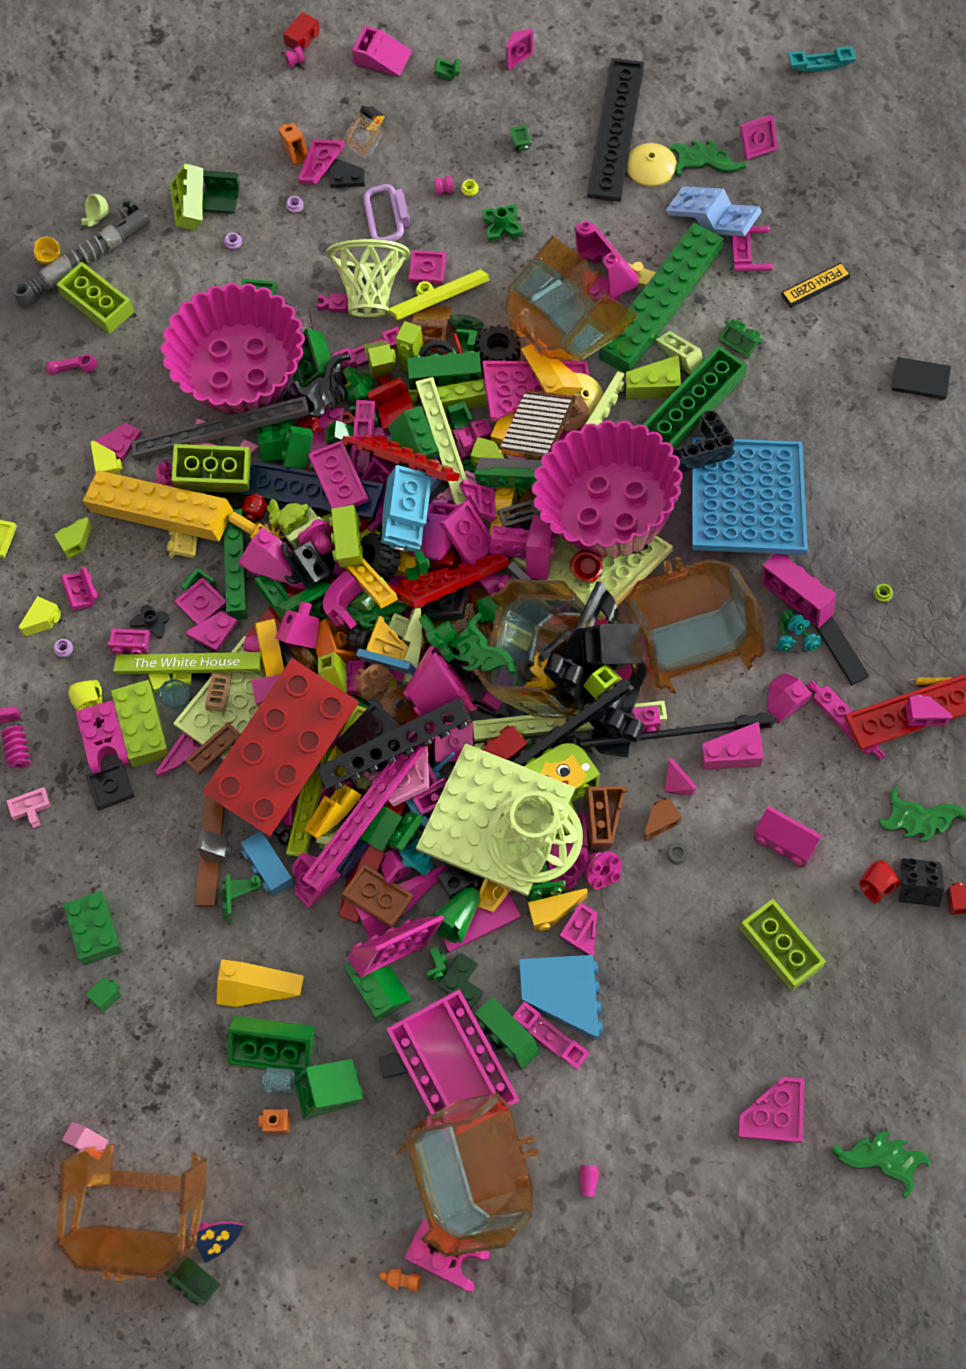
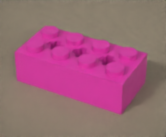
[761,554,836,629]

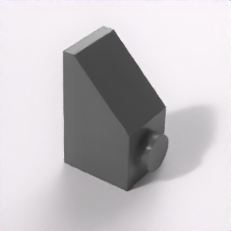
[197,829,232,862]

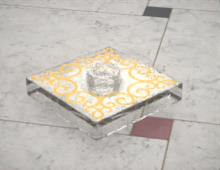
[343,111,384,160]

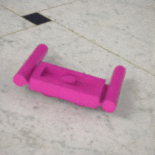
[732,226,773,272]

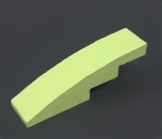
[401,608,422,685]

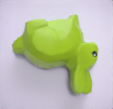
[267,499,309,535]

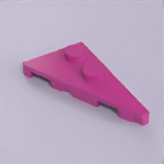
[155,733,202,777]

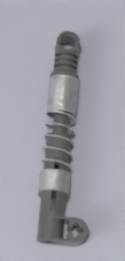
[12,198,150,307]

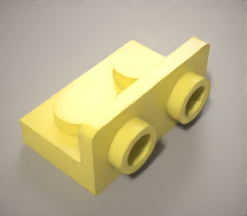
[167,530,197,558]

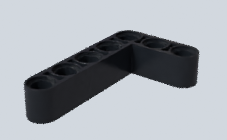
[672,411,734,472]

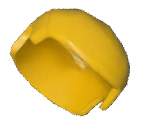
[34,237,60,265]

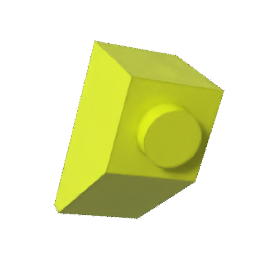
[91,441,123,475]
[18,596,61,636]

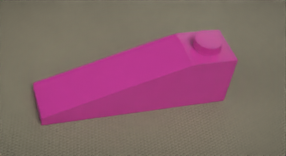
[238,528,319,590]

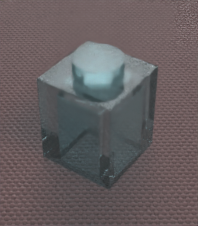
[262,1068,294,1094]

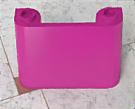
[574,221,638,299]

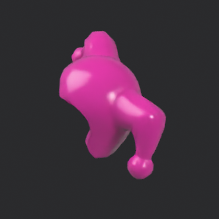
[471,572,510,595]

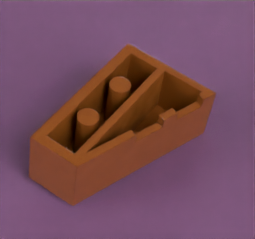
[584,786,627,851]

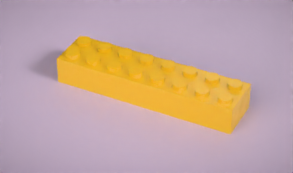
[83,470,233,542]

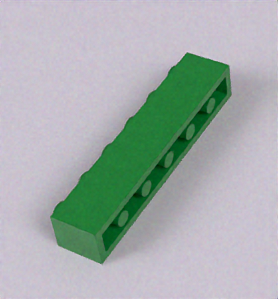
[224,509,248,620]

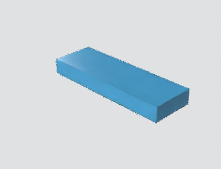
[356,649,416,675]

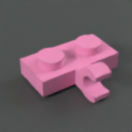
[7,787,51,828]

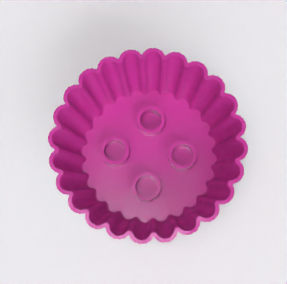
[161,283,305,415]
[532,420,683,559]

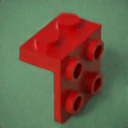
[368,377,414,430]

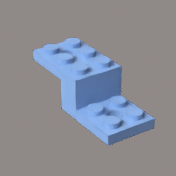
[666,186,762,236]

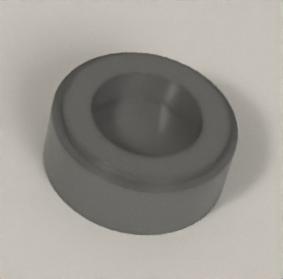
[517,660,535,680]
[667,843,688,864]

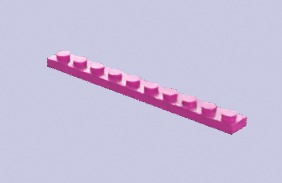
[302,725,436,891]

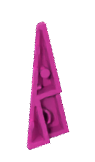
[354,865,447,939]

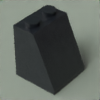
[580,624,643,667]

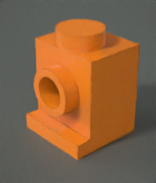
[258,1109,290,1134]

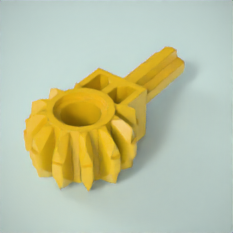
[228,512,285,543]

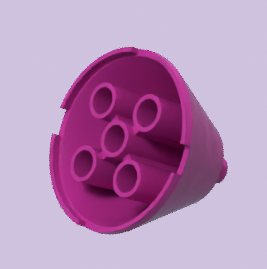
[403,645,478,717]

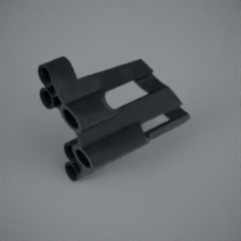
[543,582,648,742]

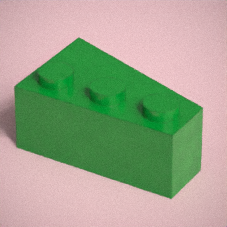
[475,997,540,1069]

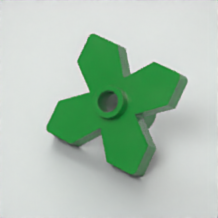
[482,204,522,242]
[343,366,374,403]
[419,615,457,662]

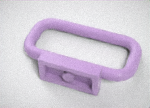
[363,184,411,242]

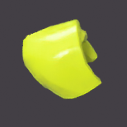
[68,680,102,711]

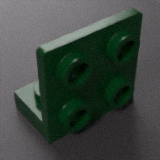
[202,170,240,213]
[165,1256,221,1306]

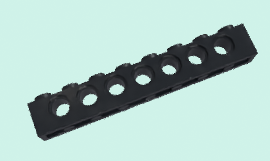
[316,698,472,791]

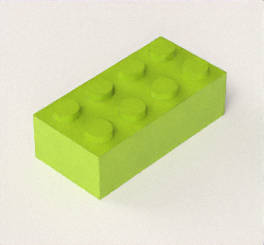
[57,262,134,334]
[111,680,169,767]
[739,899,826,992]

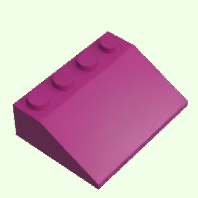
[348,915,444,978]

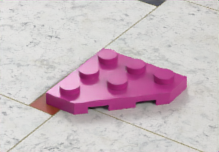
[738,1077,804,1143]

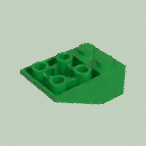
[257,419,294,462]

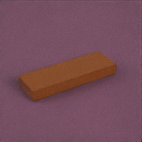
[185,722,241,776]

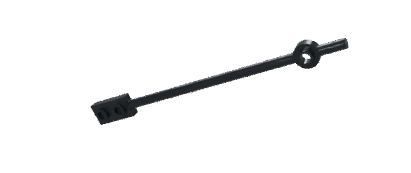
[552,712,775,749]

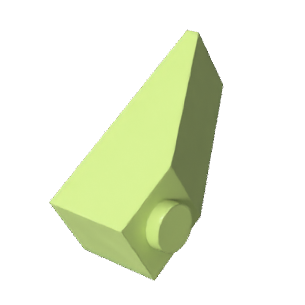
[656,331,704,375]

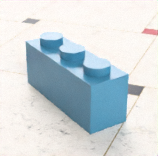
[241,831,294,896]

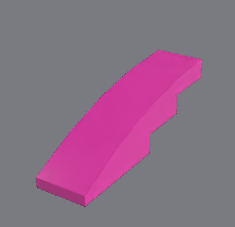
[351,400,375,473]

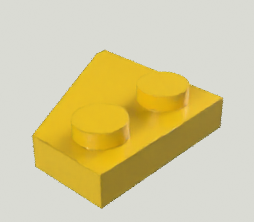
[365,616,409,661]

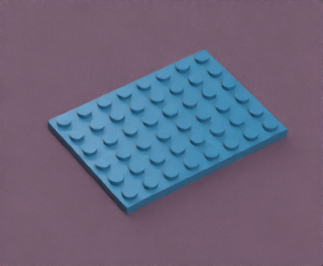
[692,437,808,555]

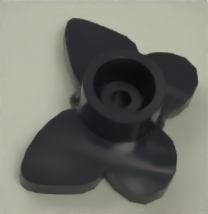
[129,605,169,639]

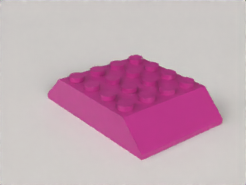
[386,989,520,1142]

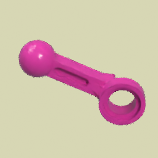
[46,354,97,375]

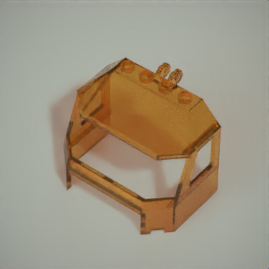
[56,1144,207,1282]

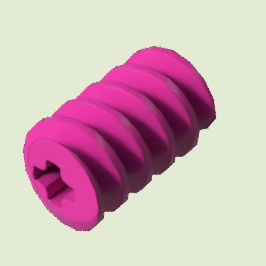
[1,726,31,769]

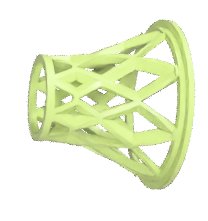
[326,239,409,318]
[487,791,583,883]

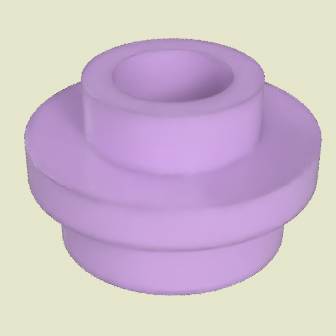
[286,196,303,213]
[224,232,242,250]
[54,639,73,657]

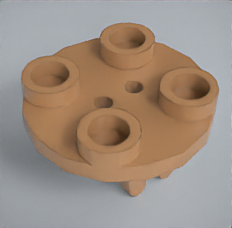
[552,394,588,431]
[355,664,393,700]

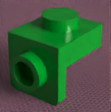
[433,57,461,81]
[510,125,532,151]
[405,551,430,580]
[426,947,447,981]

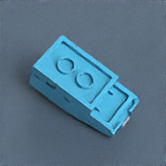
[382,465,432,552]

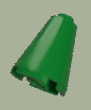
[430,887,481,944]

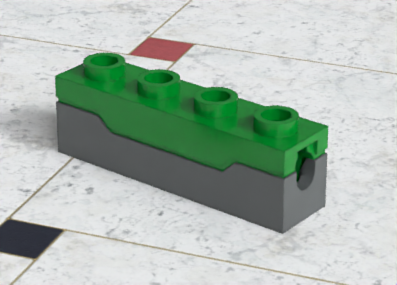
[474,457,543,489]

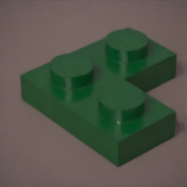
[438,953,483,1010]

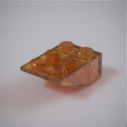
[412,305,452,352]

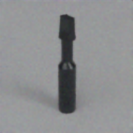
[471,700,507,719]

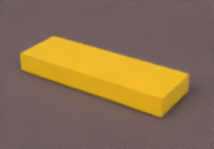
[254,619,284,677]

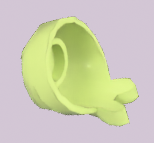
[81,194,109,227]

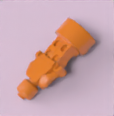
[379,1269,421,1292]

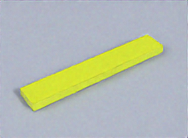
[389,269,490,320]

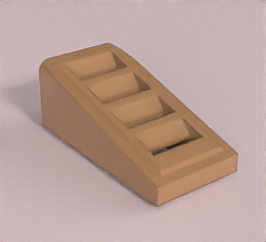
[205,673,232,712]

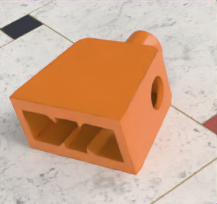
[279,123,307,166]

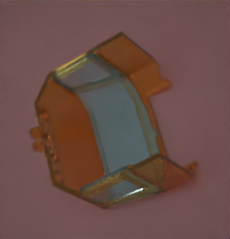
[505,235,638,362]
[626,556,765,694]
[473,579,585,719]
[396,1093,539,1257]

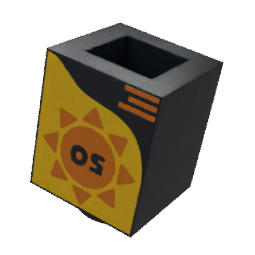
[355,106,385,131]

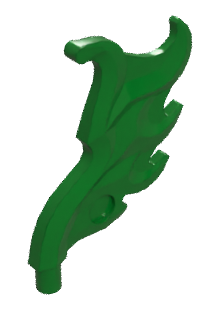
[669,140,746,177]
[325,582,409,629]
[447,613,517,675]
[878,787,966,842]
[831,1132,931,1198]

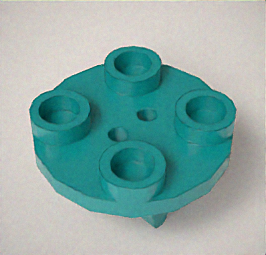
[398,837,433,875]

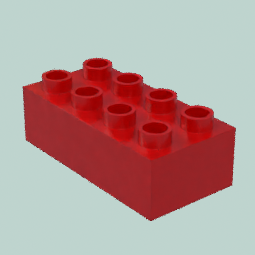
[202,658,359,837]

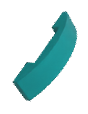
[787,46,856,72]

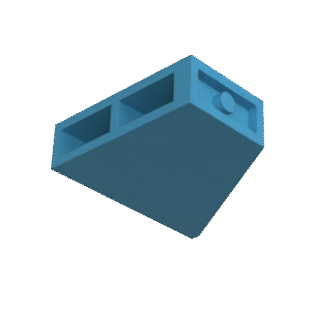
[519,955,603,1041]

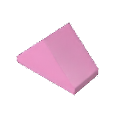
[62,1122,109,1160]

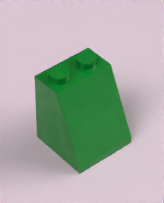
[294,1059,363,1120]

